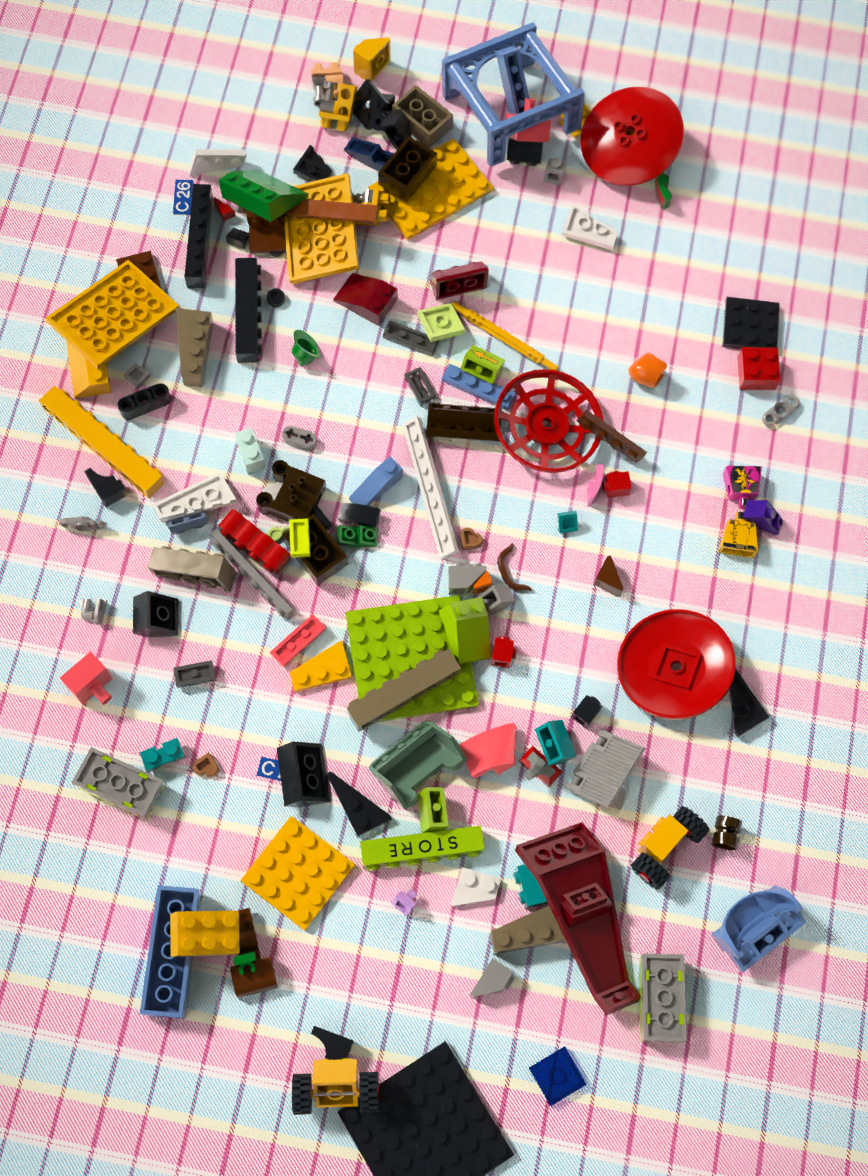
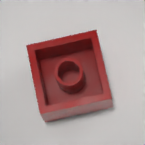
[737,347,780,390]

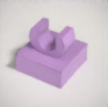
[391,889,417,917]

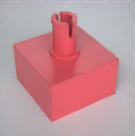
[506,98,551,142]
[60,651,112,705]

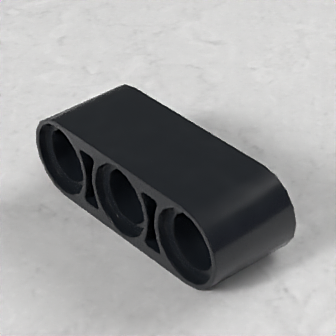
[117,383,171,420]

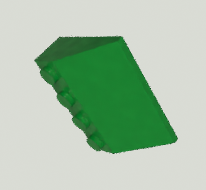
[219,170,309,222]

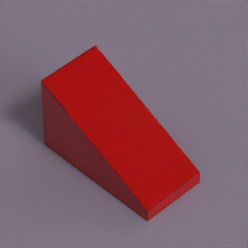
[214,197,236,221]

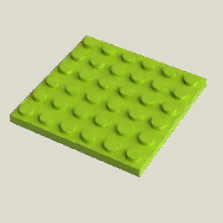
[345,595,479,723]

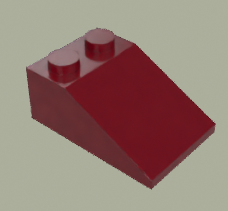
[333,273,398,326]

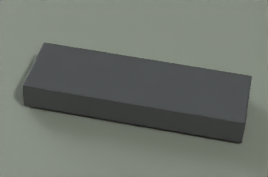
[383,320,439,357]

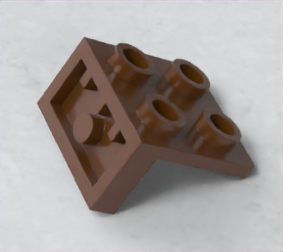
[246,211,285,253]

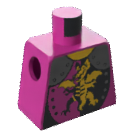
[722,466,762,510]

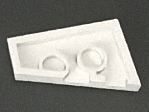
[188,149,247,177]
[562,204,618,250]

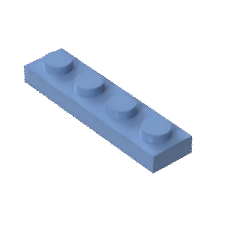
[442,364,515,411]

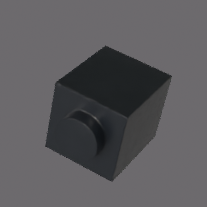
[571,695,603,729]

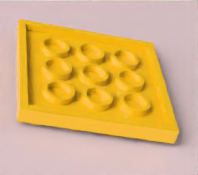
[240,816,355,931]

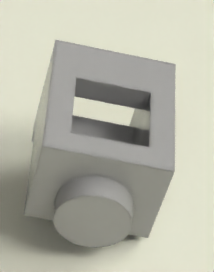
[544,158,566,186]

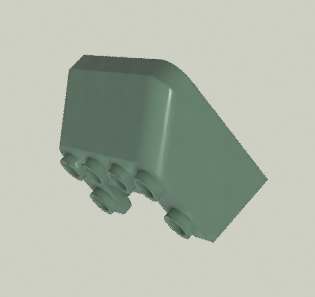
[369,721,468,810]

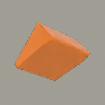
[472,571,492,595]

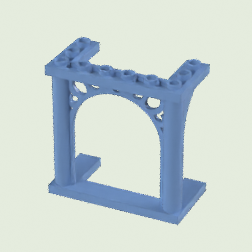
[442,22,585,167]

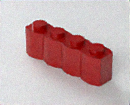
[218,509,291,575]

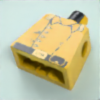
[718,512,758,558]

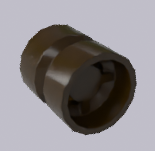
[711,815,742,851]

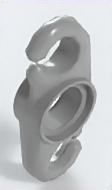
[762,395,800,427]
[59,516,107,531]

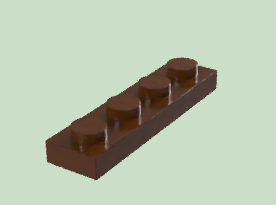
[576,410,647,463]

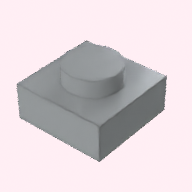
[123,363,150,389]

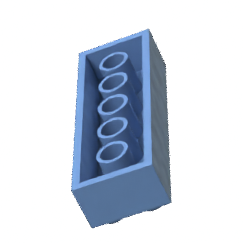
[140,885,202,1019]

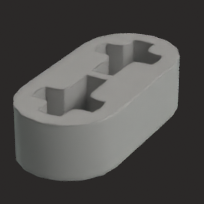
[282,426,317,450]

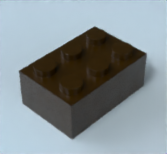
[378,136,438,202]
[283,514,348,586]

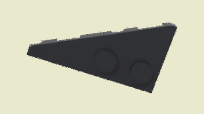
[729,668,769,737]
[326,771,392,837]

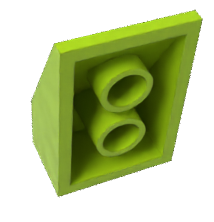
[439,597,491,665]

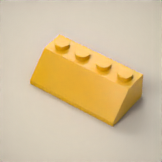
[66,341,112,399]

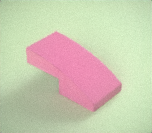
[587,464,604,506]

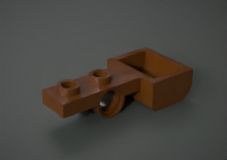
[230,908,278,998]

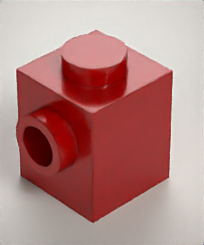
[602,471,632,498]
[490,636,517,668]

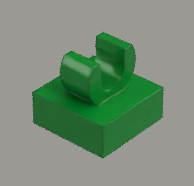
[233,951,257,975]

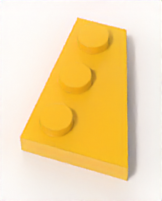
[290,640,351,692]

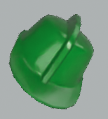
[291,330,321,366]

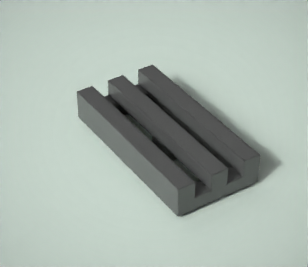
[404,367,437,406]

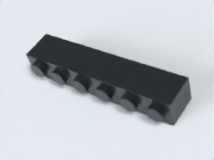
[184,184,213,289]
[235,258,262,363]

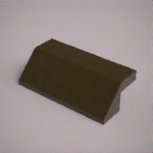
[426,403,502,442]

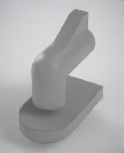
[79,598,108,624]

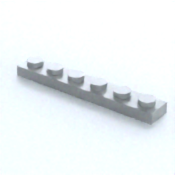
[211,529,294,620]

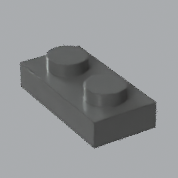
[173,660,216,688]

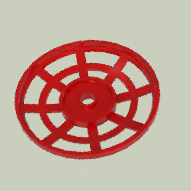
[494,369,603,473]

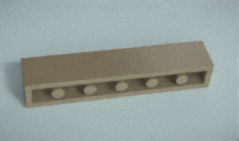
[346,649,461,732]

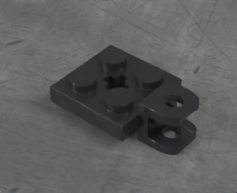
[353,79,390,132]

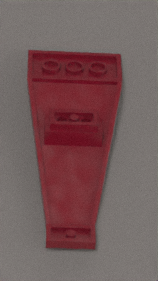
[515,822,641,1016]

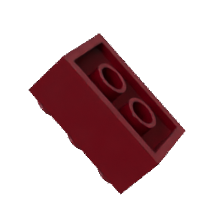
[430,261,489,300]

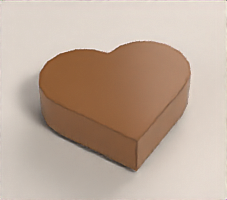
[460,527,483,551]
[193,752,219,778]

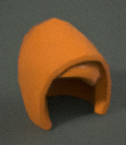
[628,352,668,389]

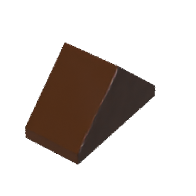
[593,555,624,597]

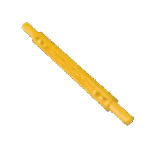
[452,301,559,371]

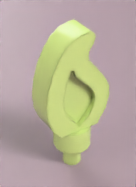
[267,526,290,542]

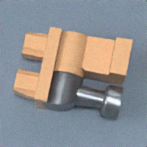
[311,62,344,107]

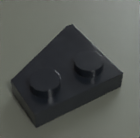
[293,145,332,182]

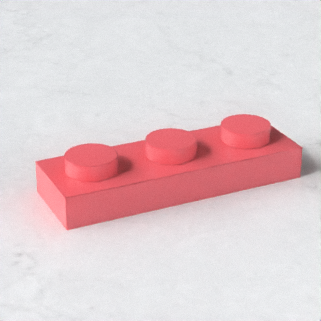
[270,614,326,668]

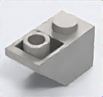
[448,563,487,594]

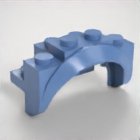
[712,885,807,972]

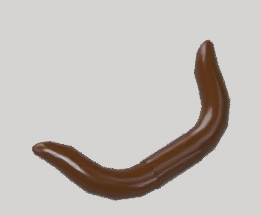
[497,543,532,591]

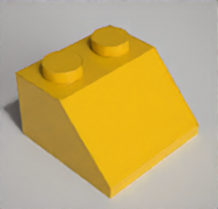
[353,37,391,81]

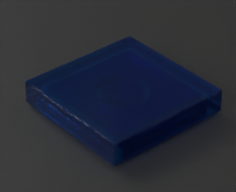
[528,1046,587,1106]

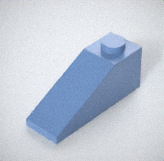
[349,456,403,506]

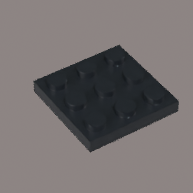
[722,296,780,349]

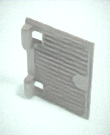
[564,729,646,809]

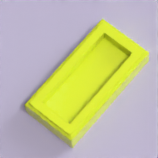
[289,519,310,558]

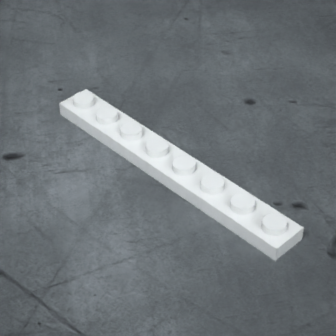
[402,416,459,559]

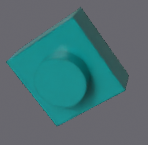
[557,511,578,533]

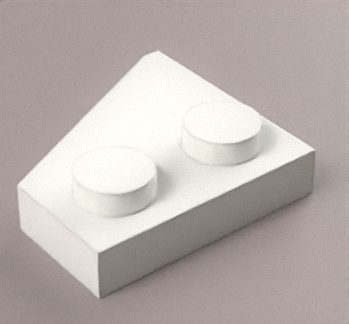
[451,867,501,907]

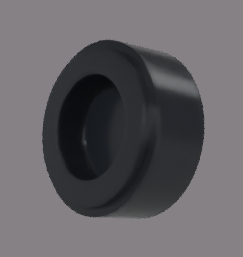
[267,288,285,307]

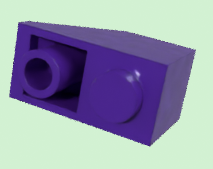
[743,500,783,535]

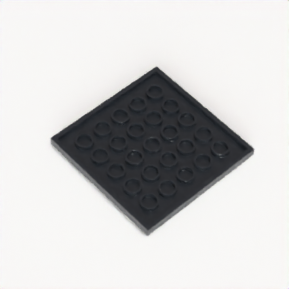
[337,1041,514,1176]

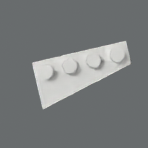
[152,472,237,522]

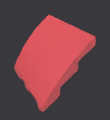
[459,723,517,779]

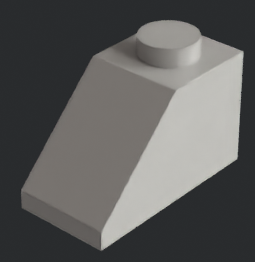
[476,584,515,616]
[469,958,514,998]

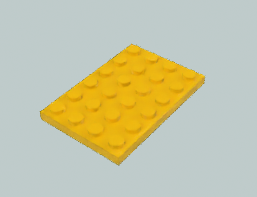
[368,138,493,241]
[284,173,359,284]
[46,260,179,369]

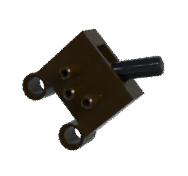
[256,460,332,531]

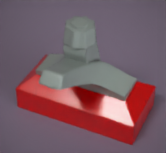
[519,745,562,787]

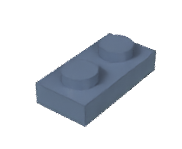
[168,512,208,534]

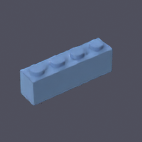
[495,46,529,114]

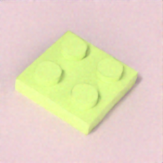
[417,303,465,342]

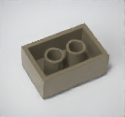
[392,85,453,148]

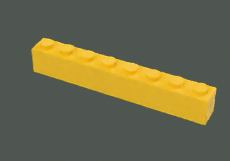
[39,385,164,499]

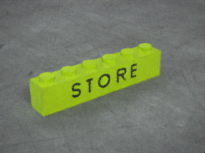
[360,825,485,871]

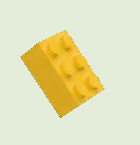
[170,910,240,957]

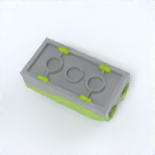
[71,747,166,821]
[639,953,687,1043]

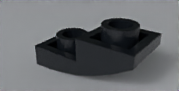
[338,503,381,527]

